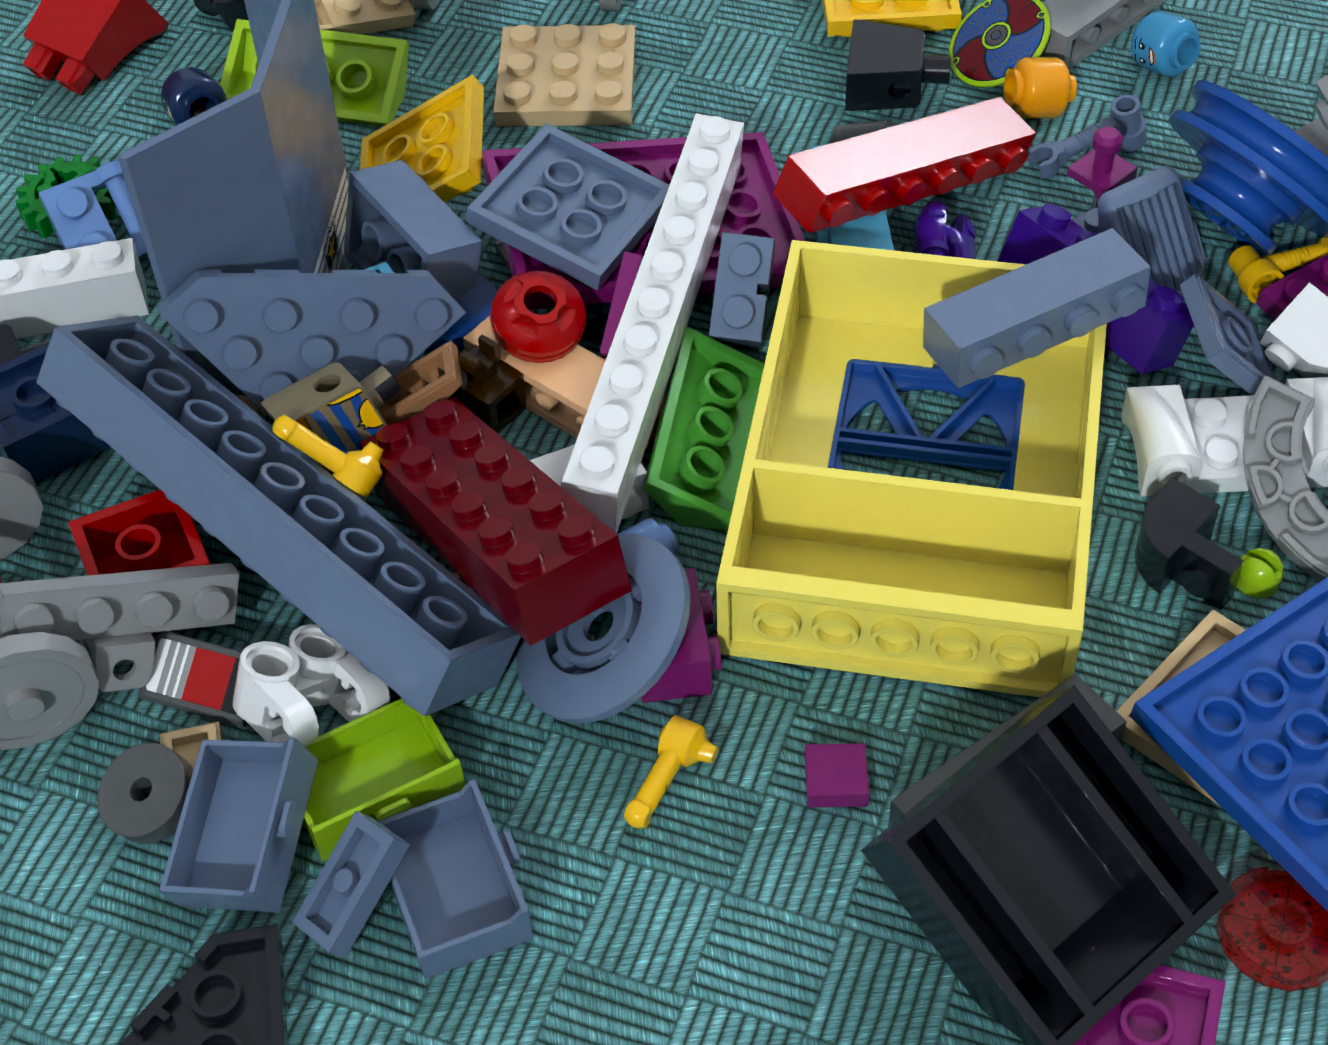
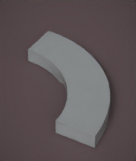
[1243,375,1328,582]

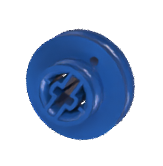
[1169,80,1328,256]

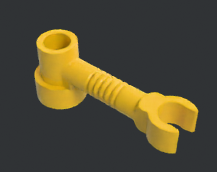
[1228,237,1328,303]

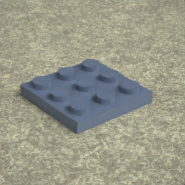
[465,123,670,291]

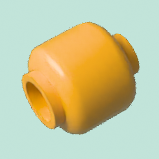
[1003,57,1077,119]

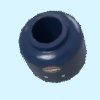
[161,67,227,125]

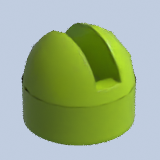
[1237,548,1284,599]

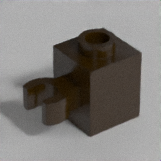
[441,334,526,434]

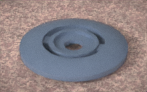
[517,534,691,724]

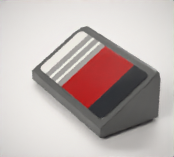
[138,631,247,728]

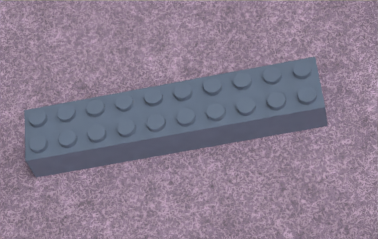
[36,315,521,717]

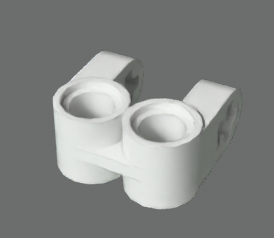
[233,624,390,747]

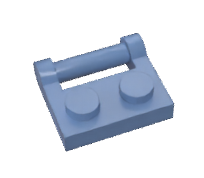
[39,160,149,262]

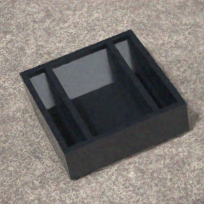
[861,685,1236,1045]

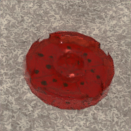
[1216,866,1328,992]

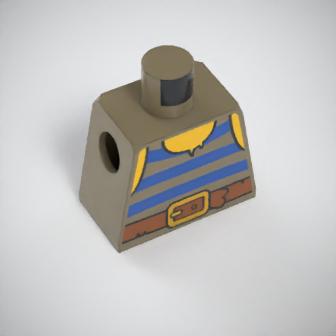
[260,362,402,475]

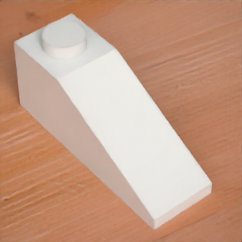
[1260,282,1328,378]

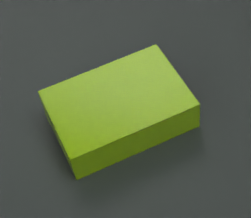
[303,698,465,862]

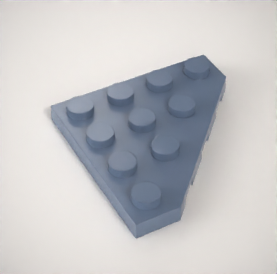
[157,269,466,417]

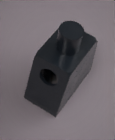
[845,19,951,111]

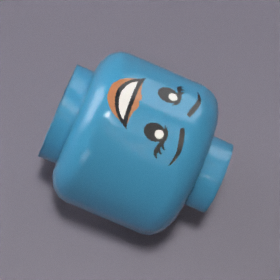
[1131,10,1201,77]

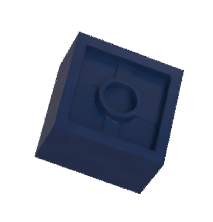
[0,343,110,483]

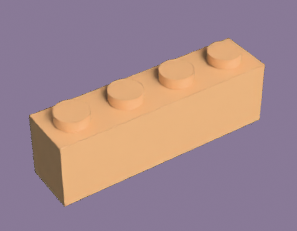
[463,316,665,448]

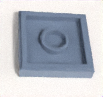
[1180,274,1276,395]

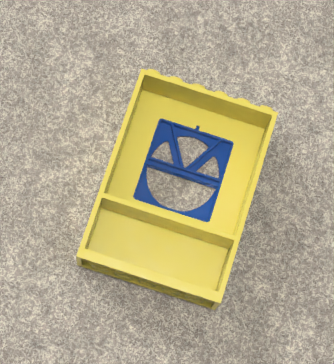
[716,240,1107,698]

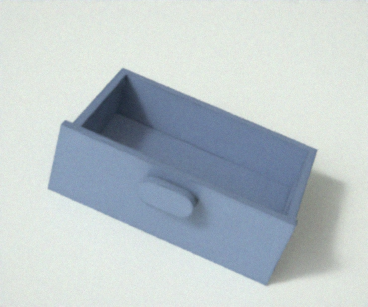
[159,738,318,913]
[378,779,534,979]

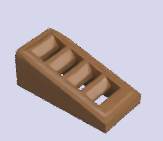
[378,341,463,425]

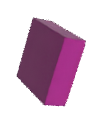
[804,743,869,808]

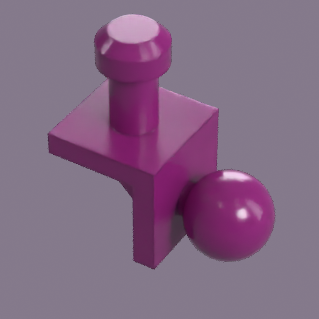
[1067,127,1138,208]

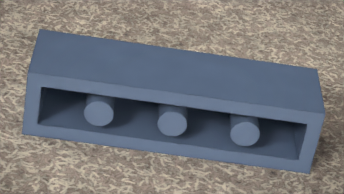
[923,228,1151,389]

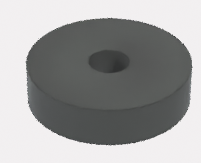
[97,743,193,844]

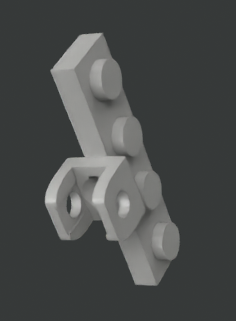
[0,563,239,692]

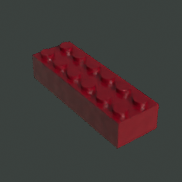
[359,396,632,646]

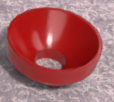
[490,271,586,363]

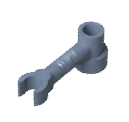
[1028,95,1147,179]

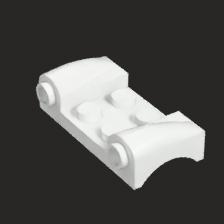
[1121,377,1328,497]

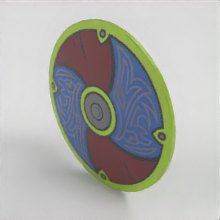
[949,0,1051,88]

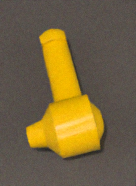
[272,414,384,498]
[624,715,719,829]

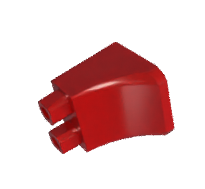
[23,0,169,96]

